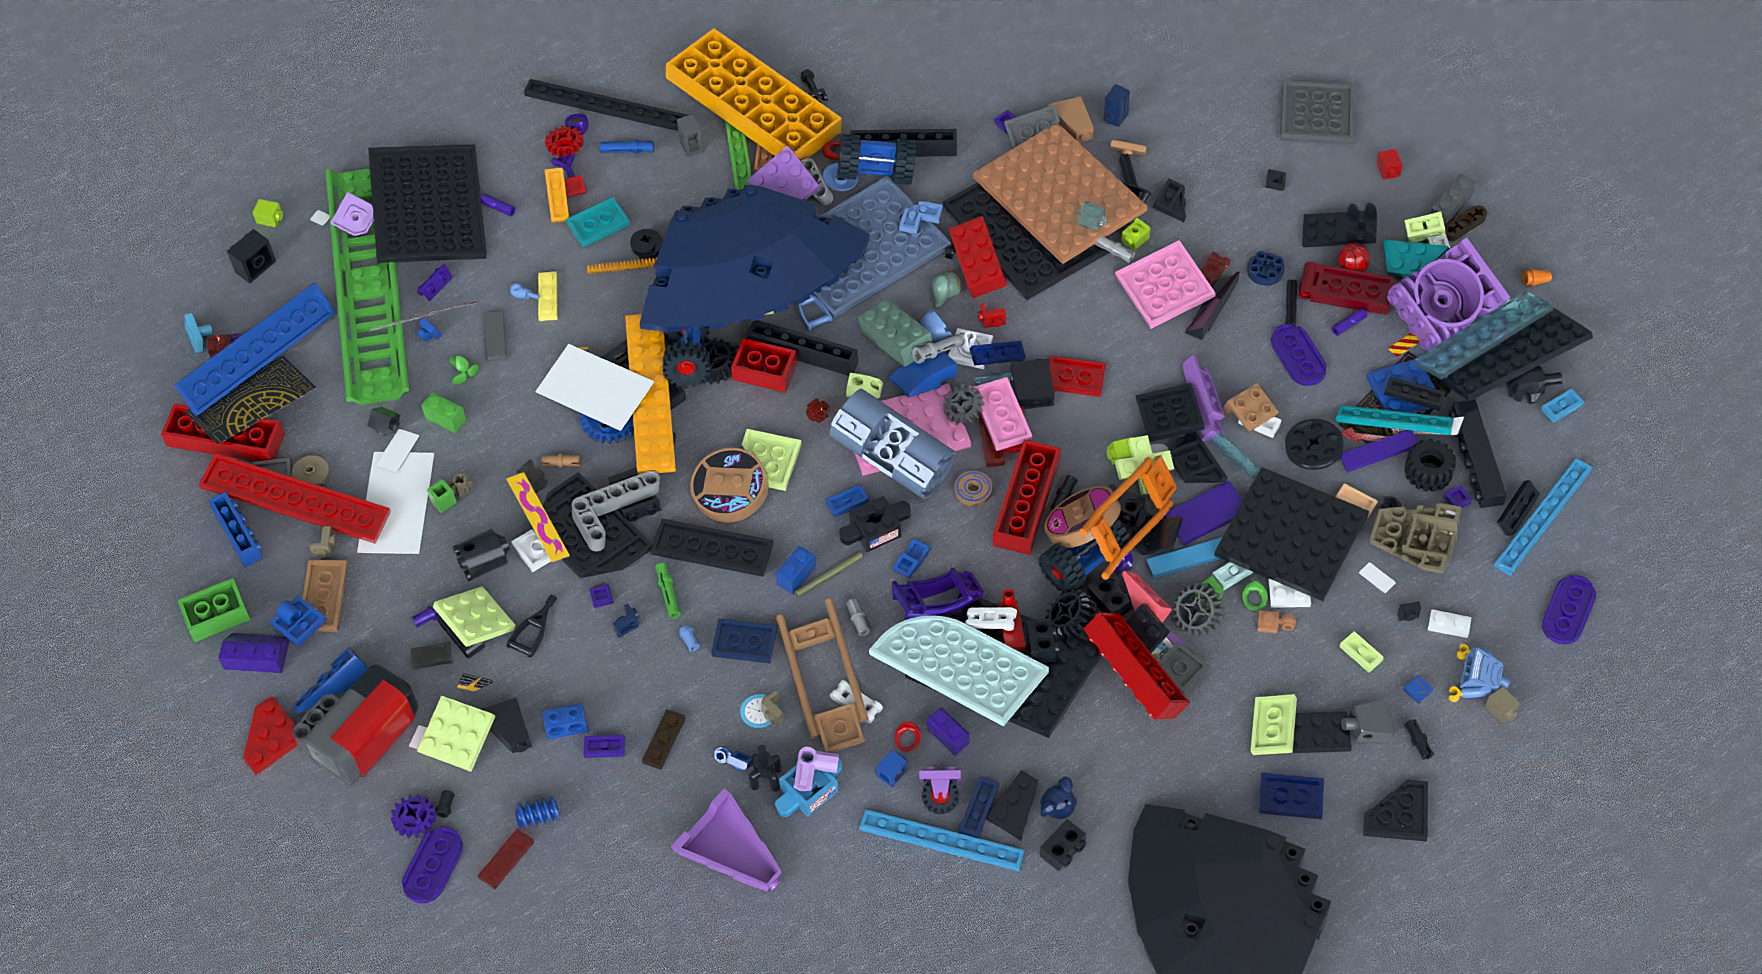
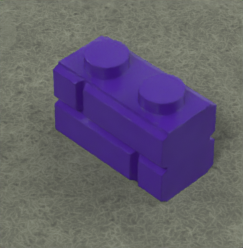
[927,707,969,756]

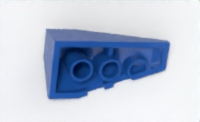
[293,647,368,713]

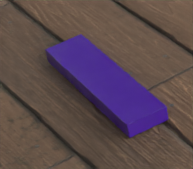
[1340,430,1419,472]

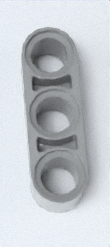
[801,158,834,206]

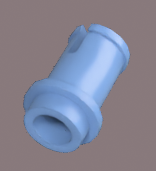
[679,625,700,652]

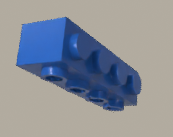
[208,492,262,568]

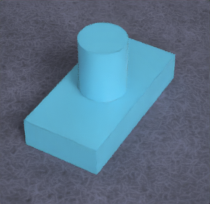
[185,313,212,353]

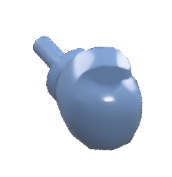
[510,283,540,300]

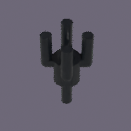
[749,745,782,792]

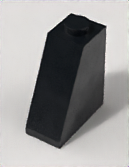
[480,698,532,753]

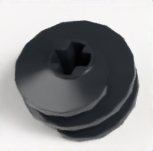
[630,229,663,261]

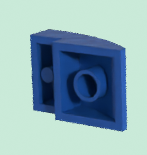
[889,352,957,398]

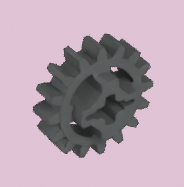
[943,384,985,425]

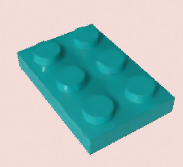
[566,197,630,248]

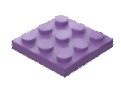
[747,146,821,201]

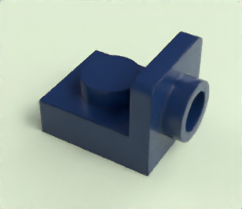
[613,603,640,638]

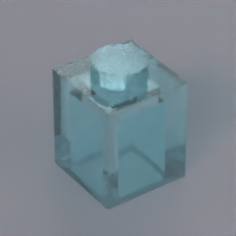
[1077,201,1107,233]

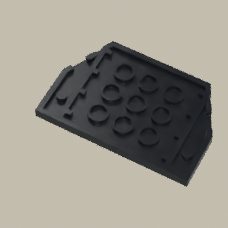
[531,472,653,578]

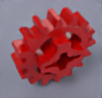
[545,126,584,157]

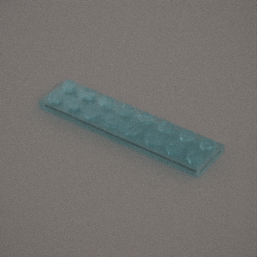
[1415,291,1553,379]

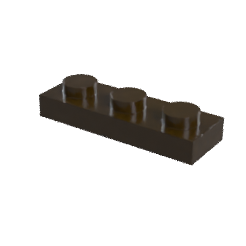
[642,709,686,770]

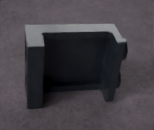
[1011,359,1055,409]
[608,467,661,522]

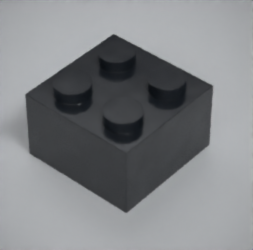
[227,229,276,283]

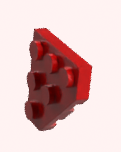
[243,696,305,775]

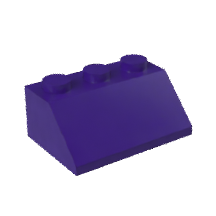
[218,633,290,673]

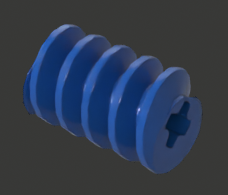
[515,796,560,829]

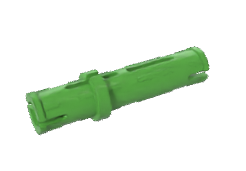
[655,562,681,619]

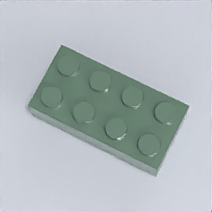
[858,299,933,367]

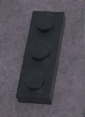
[1384,376,1446,411]
[1497,480,1540,536]

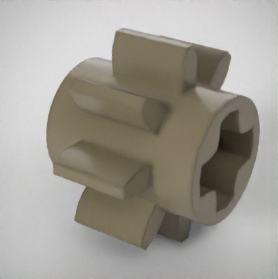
[448,472,473,497]

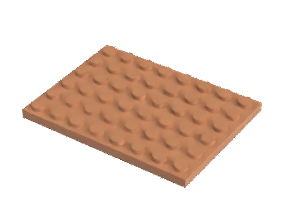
[973,124,1148,264]

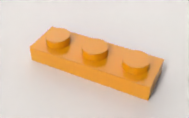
[545,168,569,223]

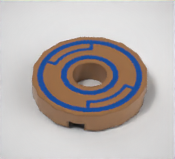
[954,471,992,506]

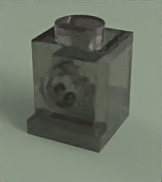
[516,460,547,493]

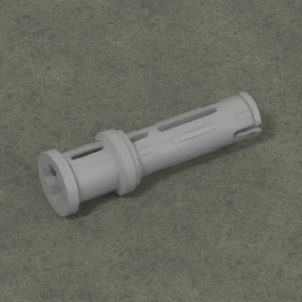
[912,334,964,364]

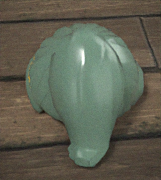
[932,271,962,307]

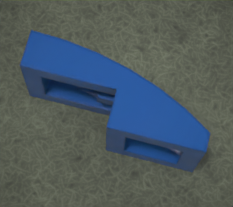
[892,538,931,578]

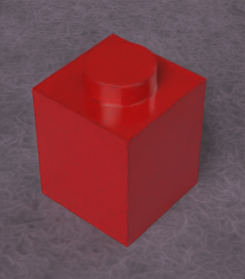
[1376,149,1403,180]

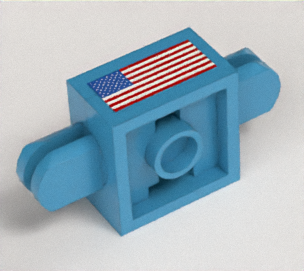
[775,756,842,818]

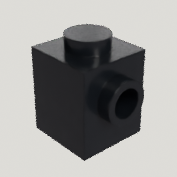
[367,407,400,436]

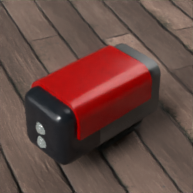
[292,664,418,785]

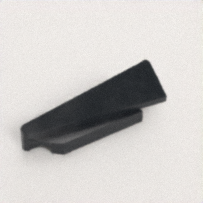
[1185,271,1240,340]

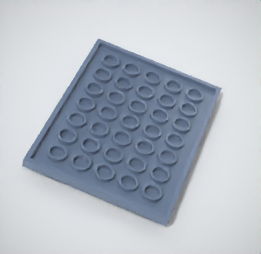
[812,176,952,319]

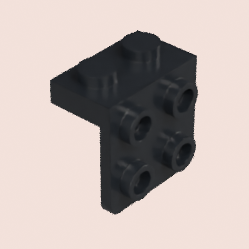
[1130,509,1183,555]

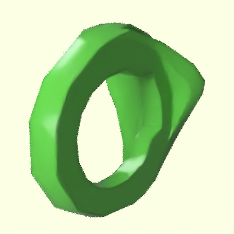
[1242,581,1268,611]

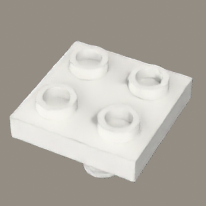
[948,328,993,369]

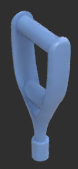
[798,294,832,331]

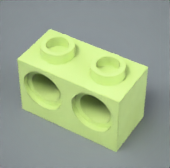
[1405,212,1446,243]

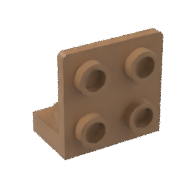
[1223,383,1279,432]

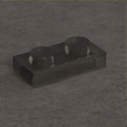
[410,642,453,669]

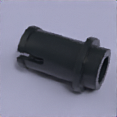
[435,790,455,818]

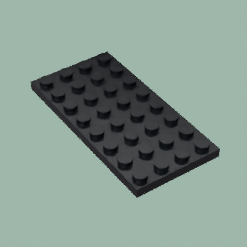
[1423,302,1593,401]

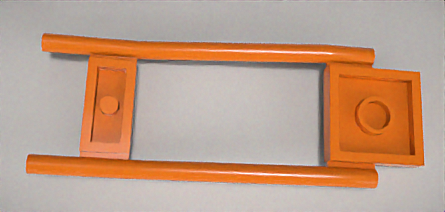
[1080,455,1177,580]

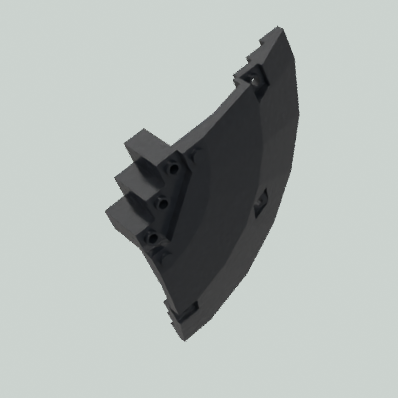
[1128,804,1331,974]

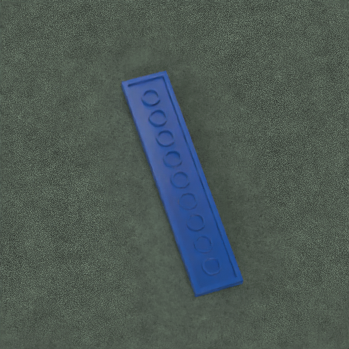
[174,282,335,416]

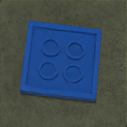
[1366,358,1435,413]

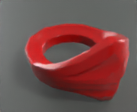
[823,141,840,160]
[894,721,921,752]

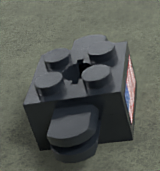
[839,496,911,552]

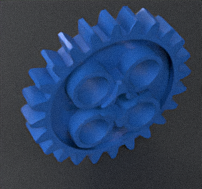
[580,413,634,444]

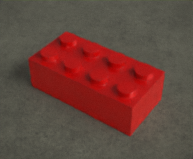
[949,216,1008,298]

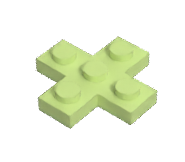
[1115,435,1174,495]

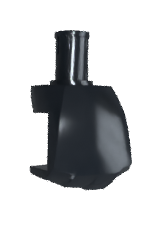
[1507,366,1563,404]

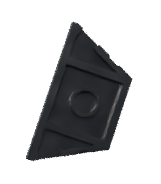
[1168,432,1228,483]

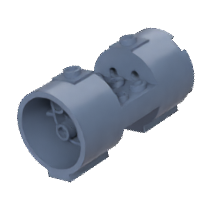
[829,389,957,500]

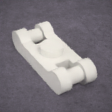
[965,607,1017,631]
[829,680,883,724]

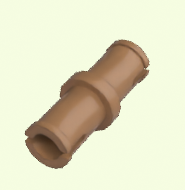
[541,453,581,468]

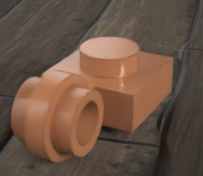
[1257,610,1296,633]

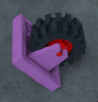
[919,767,961,814]

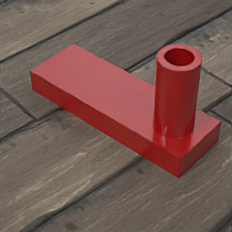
[998,589,1026,652]

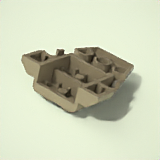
[1370,503,1462,574]

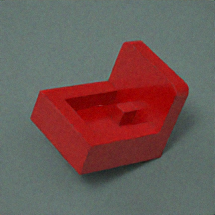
[977,303,1006,329]

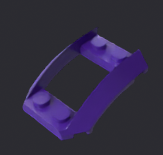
[892,568,984,619]

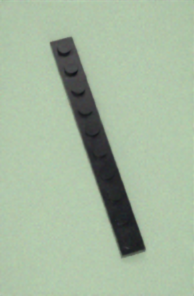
[524,79,688,131]

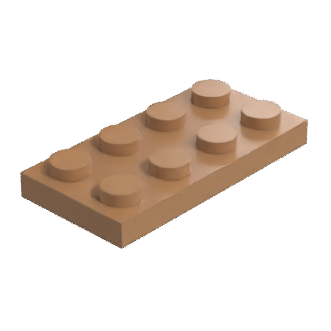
[302,560,348,632]

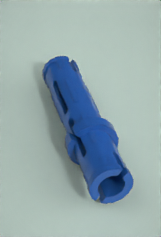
[600,140,654,154]

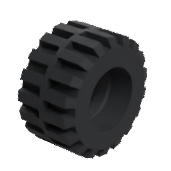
[1404,439,1456,492]

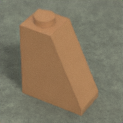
[1047,96,1094,142]

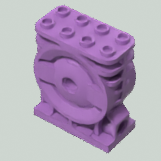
[1387,237,1511,352]

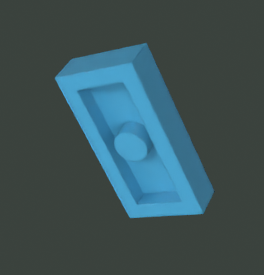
[1541,388,1584,423]

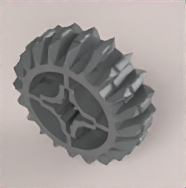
[1172,582,1225,636]

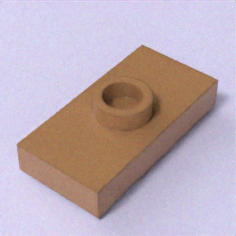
[1110,140,1148,156]

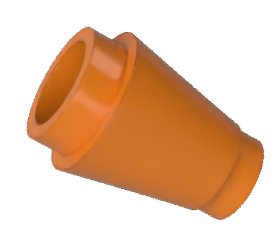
[1522,268,1552,287]

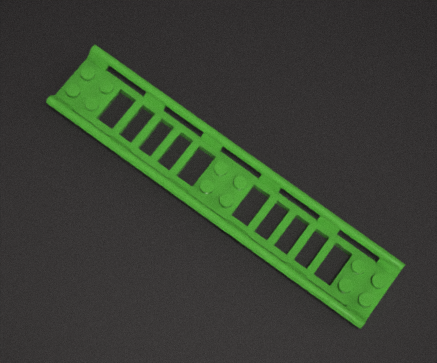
[325,168,409,406]

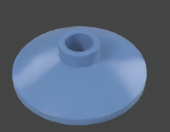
[823,163,858,191]

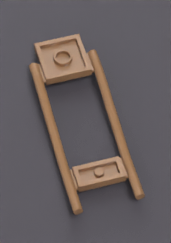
[776,598,869,753]

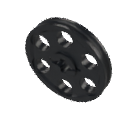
[1285,419,1343,470]

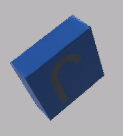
[1404,675,1433,704]

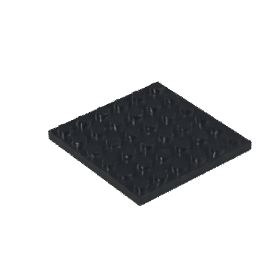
[1214,467,1369,601]

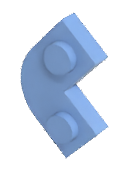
[899,201,943,234]

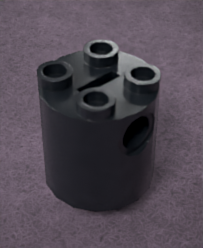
[452,528,510,581]

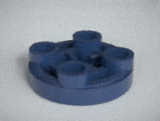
[1247,251,1284,286]

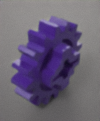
[391,794,436,839]

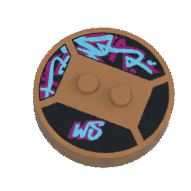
[690,448,769,523]

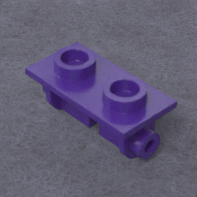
[417,264,453,301]

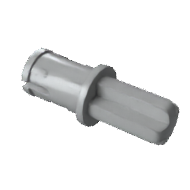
[846,599,870,636]

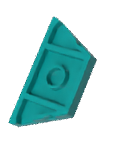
[1383,240,1450,278]

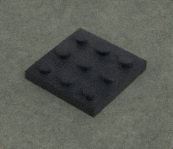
[1136,383,1205,442]

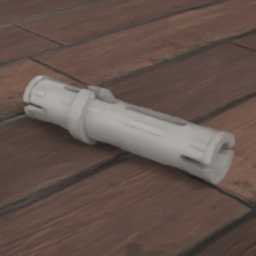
[1095,236,1135,263]

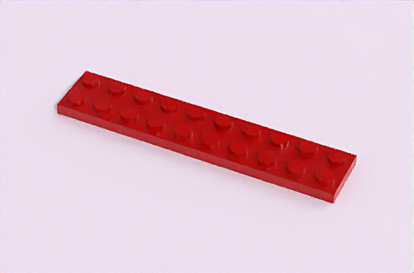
[199,453,391,544]

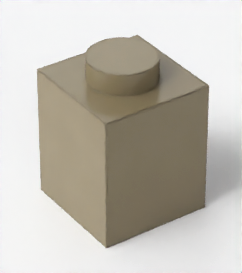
[1485,687,1520,724]

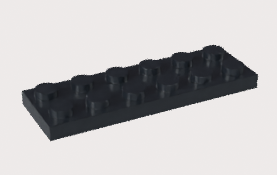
[651,519,774,577]

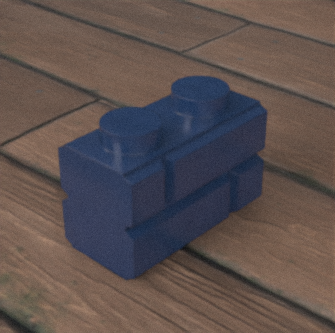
[1104,84,1130,127]

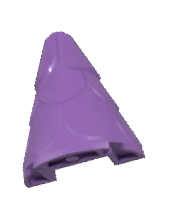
[671,788,782,892]

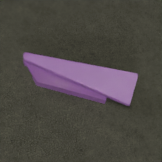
[1183,355,1225,442]

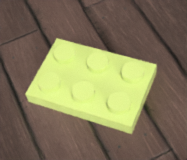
[1251,694,1297,755]

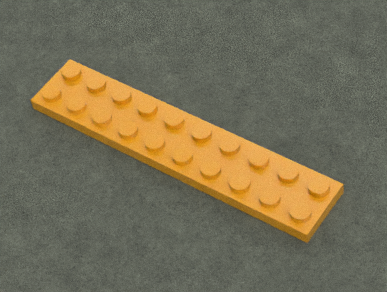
[625,314,676,475]

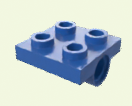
[270,596,327,647]

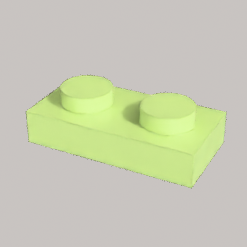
[1340,631,1384,673]

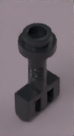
[801,69,828,103]

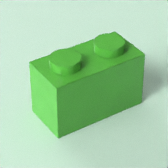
[421,392,466,433]

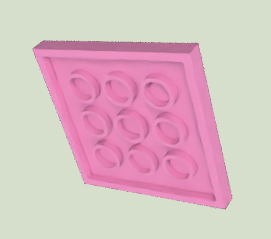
[1115,240,1215,329]

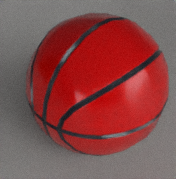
[1338,243,1371,272]

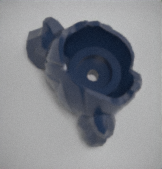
[1040,776,1077,819]

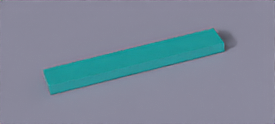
[1336,405,1454,435]

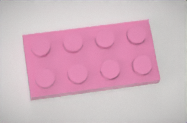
[973,377,1033,451]

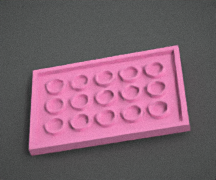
[854,383,971,476]

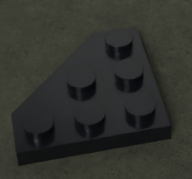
[1363,780,1428,842]

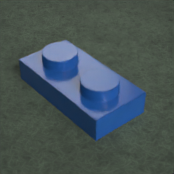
[826,484,869,518]

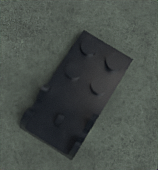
[1302,202,1378,248]

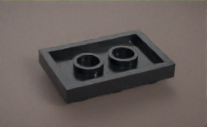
[1293,711,1352,753]

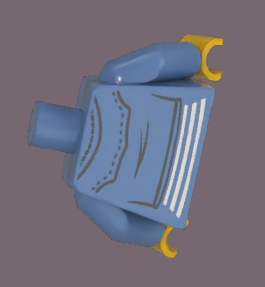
[1449,644,1510,702]

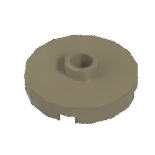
[291,455,330,486]

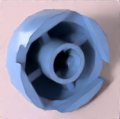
[919,309,953,343]

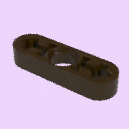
[1445,206,1487,242]

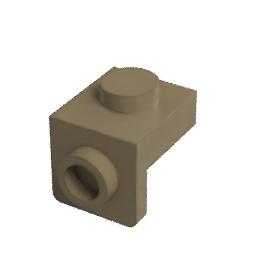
[309,526,337,558]
[761,690,783,727]

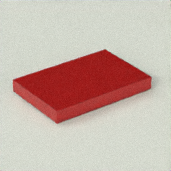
[1049,356,1106,397]

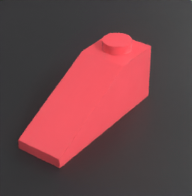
[1123,571,1172,623]

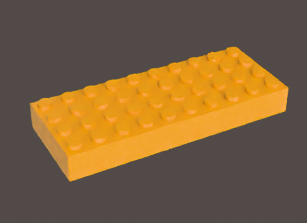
[666,28,842,161]

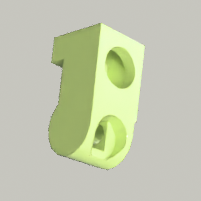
[846,372,883,399]

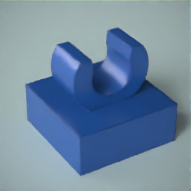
[417,318,442,342]

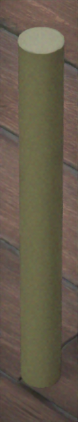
[794,551,863,598]

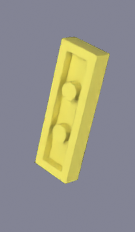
[538,271,558,321]

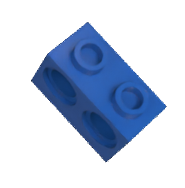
[542,704,588,740]

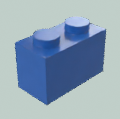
[776,545,816,594]

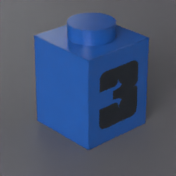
[876,750,908,788]

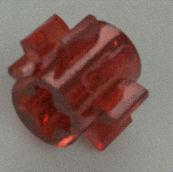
[806,398,830,423]

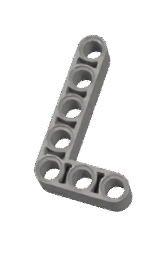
[572,471,660,551]

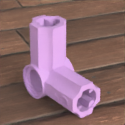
[794,747,839,791]

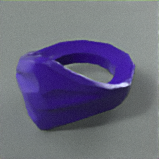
[565,114,589,134]
[1114,552,1133,574]

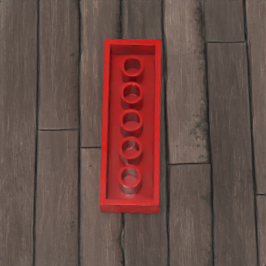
[161,403,285,462]
[993,439,1061,555]
[1084,613,1190,720]

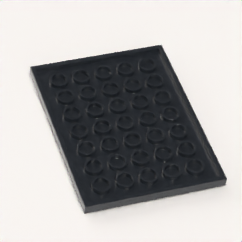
[368,144,487,263]
[943,182,1110,300]
[905,593,1102,738]

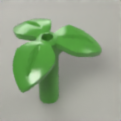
[449,355,479,385]

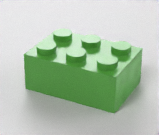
[177,578,251,642]

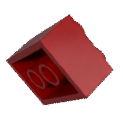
[731,338,797,393]

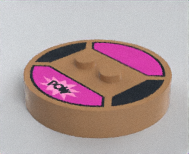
[1044,486,1121,548]

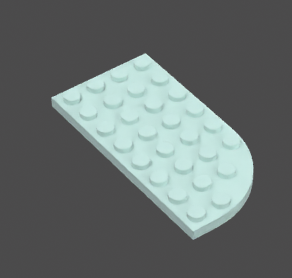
[869,616,1049,726]

